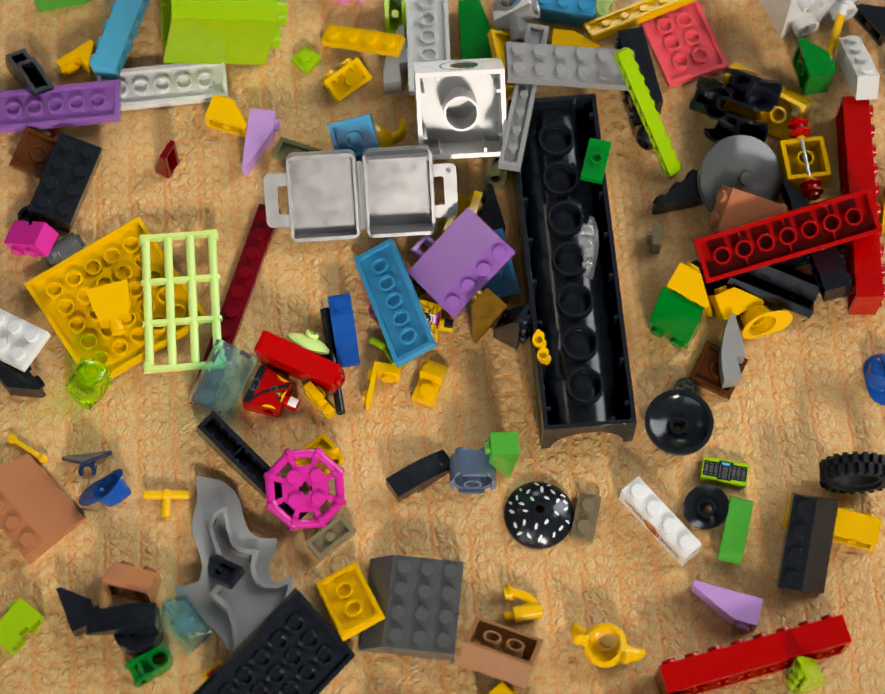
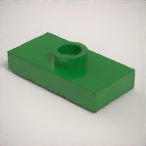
[580,138,612,184]

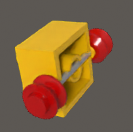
[776,117,832,201]

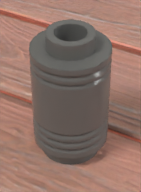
[44,233,85,267]

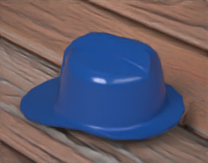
[863,353,885,405]
[79,469,131,507]

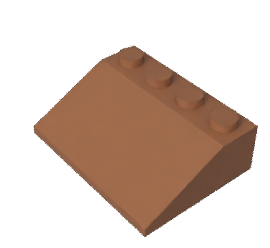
[0,453,86,564]

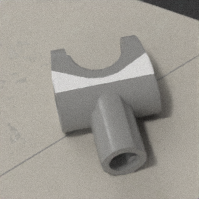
[493,0,540,43]

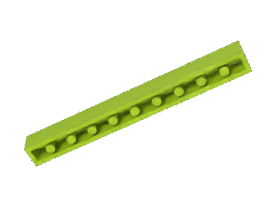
[612,47,682,177]

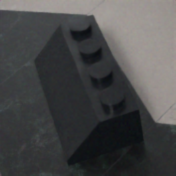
[776,492,839,593]

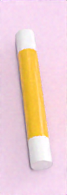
[826,2,849,60]

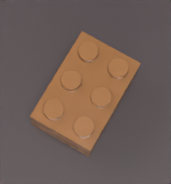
[458,616,543,689]

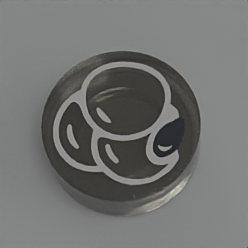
[673,378,697,394]

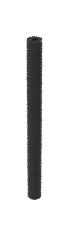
[320,308,345,415]

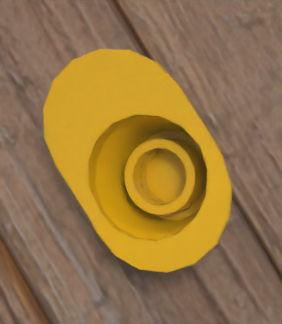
[740,305,793,339]

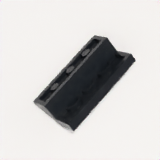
[727,262,820,319]

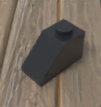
[853,4,885,46]
[56,587,100,637]

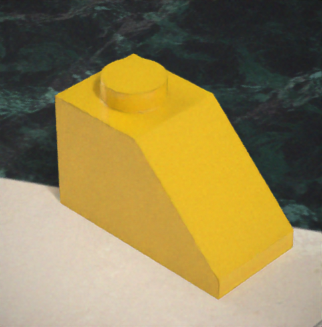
[205,94,247,138]
[708,285,764,321]

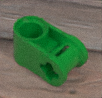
[124,647,173,687]

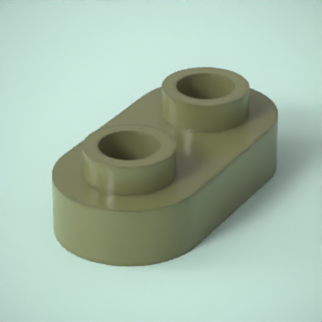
[485,156,509,190]

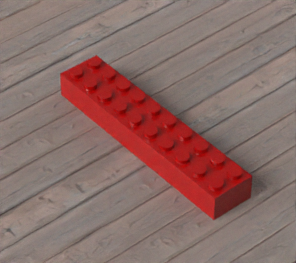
[835,96,885,315]

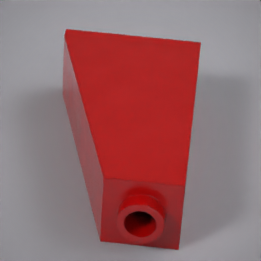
[254,330,345,393]

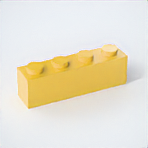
[781,496,882,552]

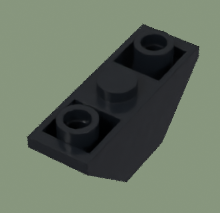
[0,360,46,398]

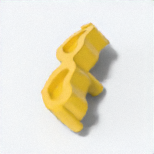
[532,329,551,365]

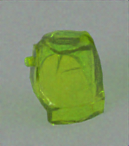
[66,357,113,409]

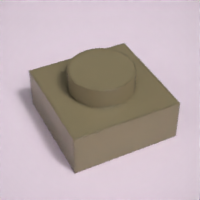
[647,224,663,254]

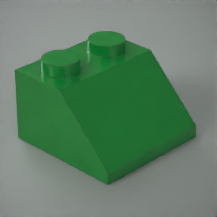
[791,38,836,96]

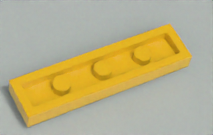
[321,24,406,57]

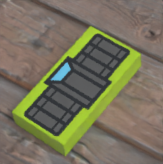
[700,456,749,488]

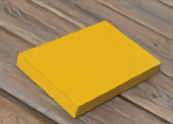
[315,561,385,641]

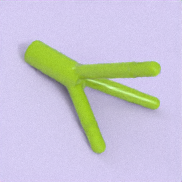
[369,336,406,368]

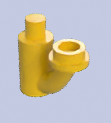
[502,583,543,623]

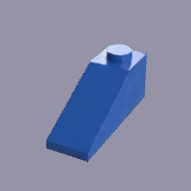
[328,293,360,368]

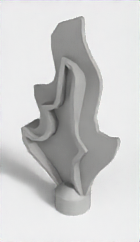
[175,476,293,654]

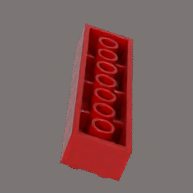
[692,188,882,283]
[655,613,852,694]

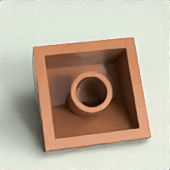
[101,561,161,603]

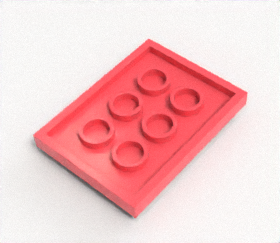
[639,0,729,89]

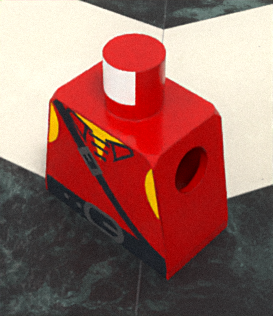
[242,365,301,418]

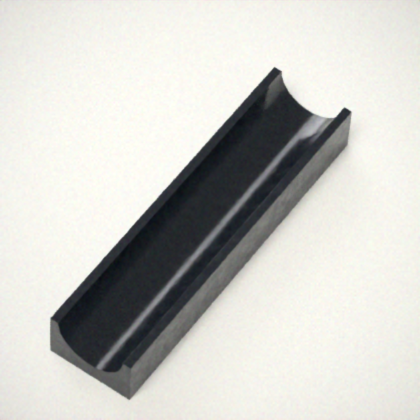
[507,94,637,448]

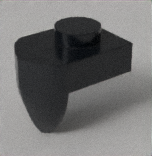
[207,554,245,590]

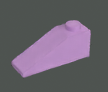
[242,108,280,176]
[690,580,763,632]

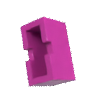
[4,220,59,258]

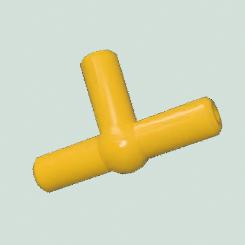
[143,488,190,518]

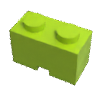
[0,598,45,657]

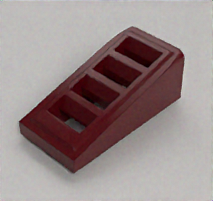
[155,140,180,179]

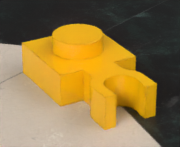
[303,381,336,420]

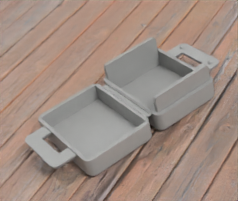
[263,145,458,242]

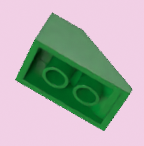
[648,286,704,350]

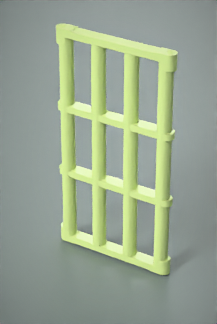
[139,229,225,374]

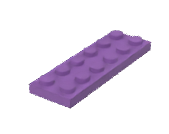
[0,79,121,134]

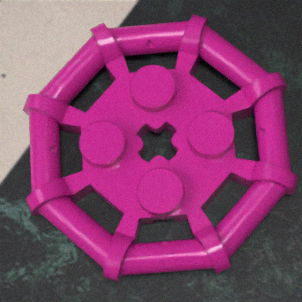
[263,447,347,531]

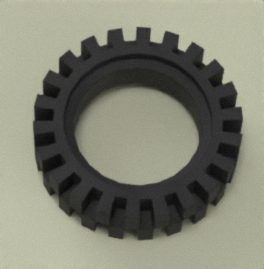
[819,451,885,494]

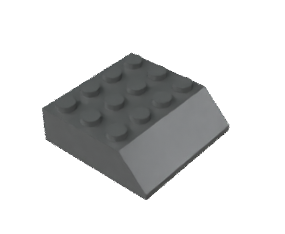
[359,555,464,661]

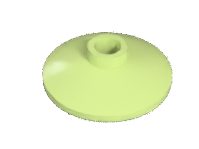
[287,330,330,355]

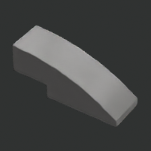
[384,25,408,94]
[718,314,746,389]

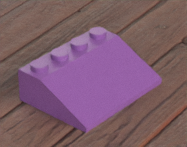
[408,207,517,318]

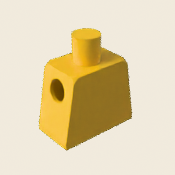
[85,279,132,336]

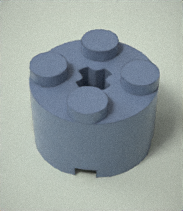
[450,447,496,494]

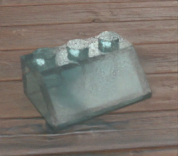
[187,339,258,420]

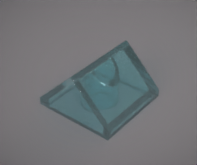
[161,595,212,656]

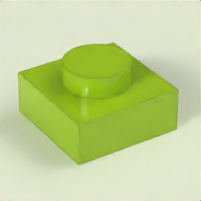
[291,45,321,75]

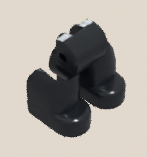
[689,68,783,143]

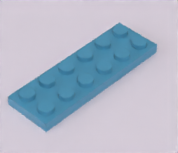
[353,237,438,367]

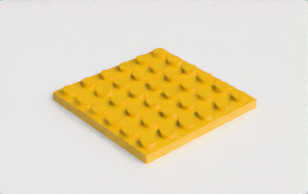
[24,216,207,391]

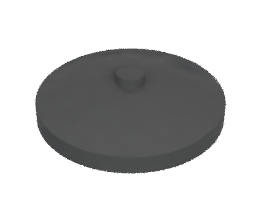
[697,135,782,212]

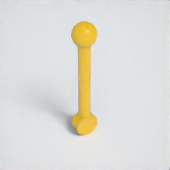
[8,434,48,463]

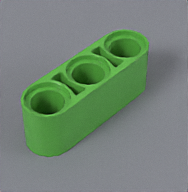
[717,496,754,565]

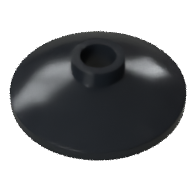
[683,485,729,530]

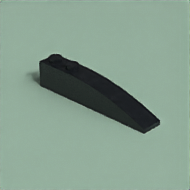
[780,179,853,302]
[195,411,308,520]

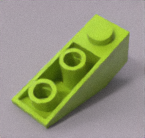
[785,656,825,694]

